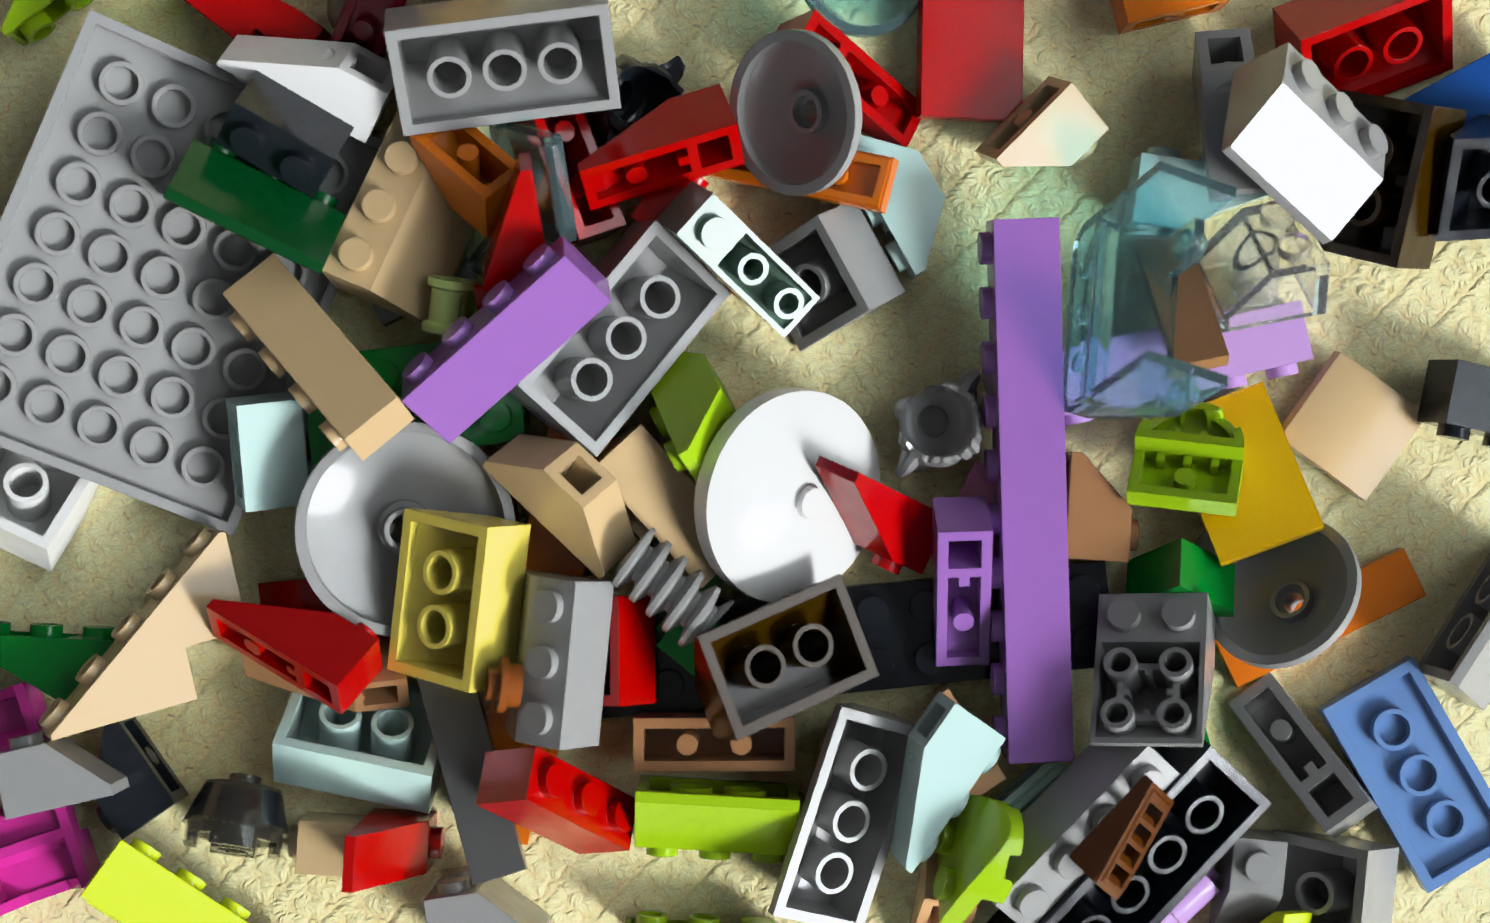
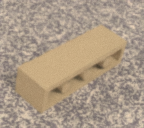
[222,253,414,461]

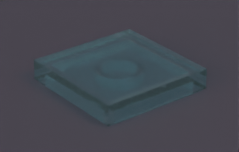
[489,122,577,243]

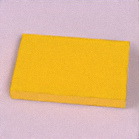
[1199,381,1324,567]

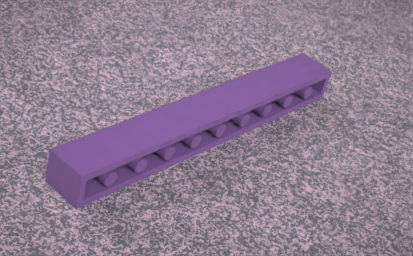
[977,217,1074,764]

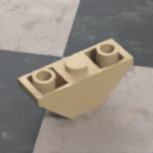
[482,434,636,579]

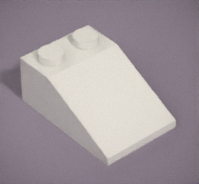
[0,447,99,572]

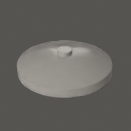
[295,420,515,636]

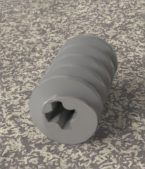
[612,527,734,647]

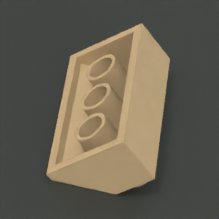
[322,110,517,324]

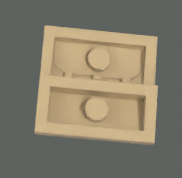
[1282,351,1422,502]

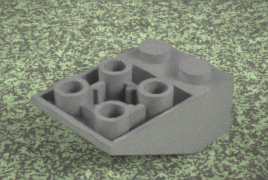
[1089,592,1216,747]

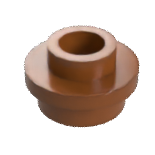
[484,656,524,713]

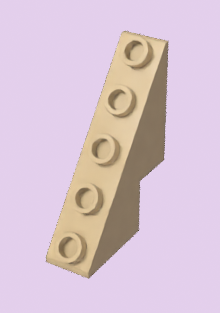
[38,527,242,741]

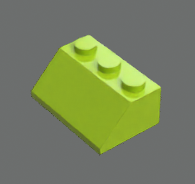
[635,775,800,863]

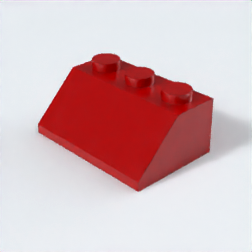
[1272,0,1453,96]

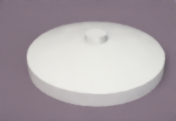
[694,387,880,602]

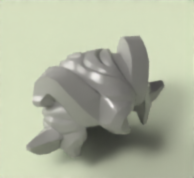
[893,368,983,477]

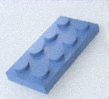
[1316,655,1490,893]

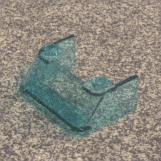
[1063,161,1236,418]

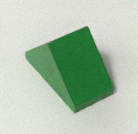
[1126,538,1235,617]

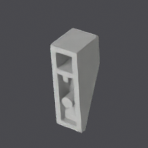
[1227,672,1378,838]

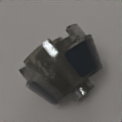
[182,773,289,859]

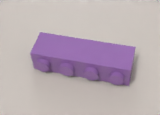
[401,235,612,444]

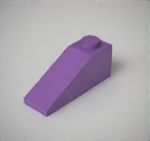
[932,496,993,667]

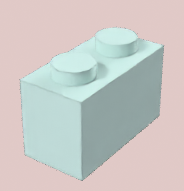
[226,391,315,513]

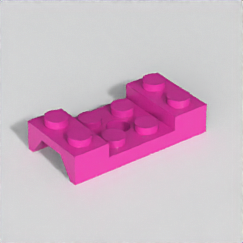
[0,682,101,916]

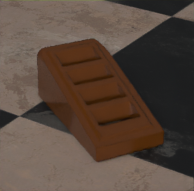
[1069,775,1174,901]

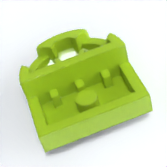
[1126,400,1244,517]
[933,795,1024,923]

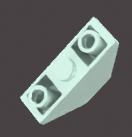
[857,135,945,280]

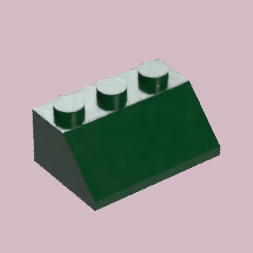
[163,135,346,274]

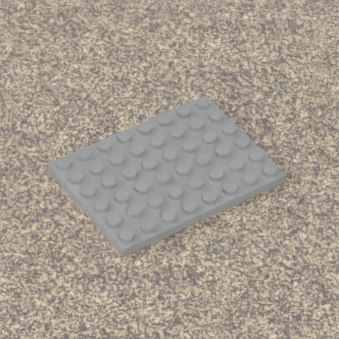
[0,9,383,536]

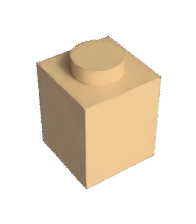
[288,811,366,877]

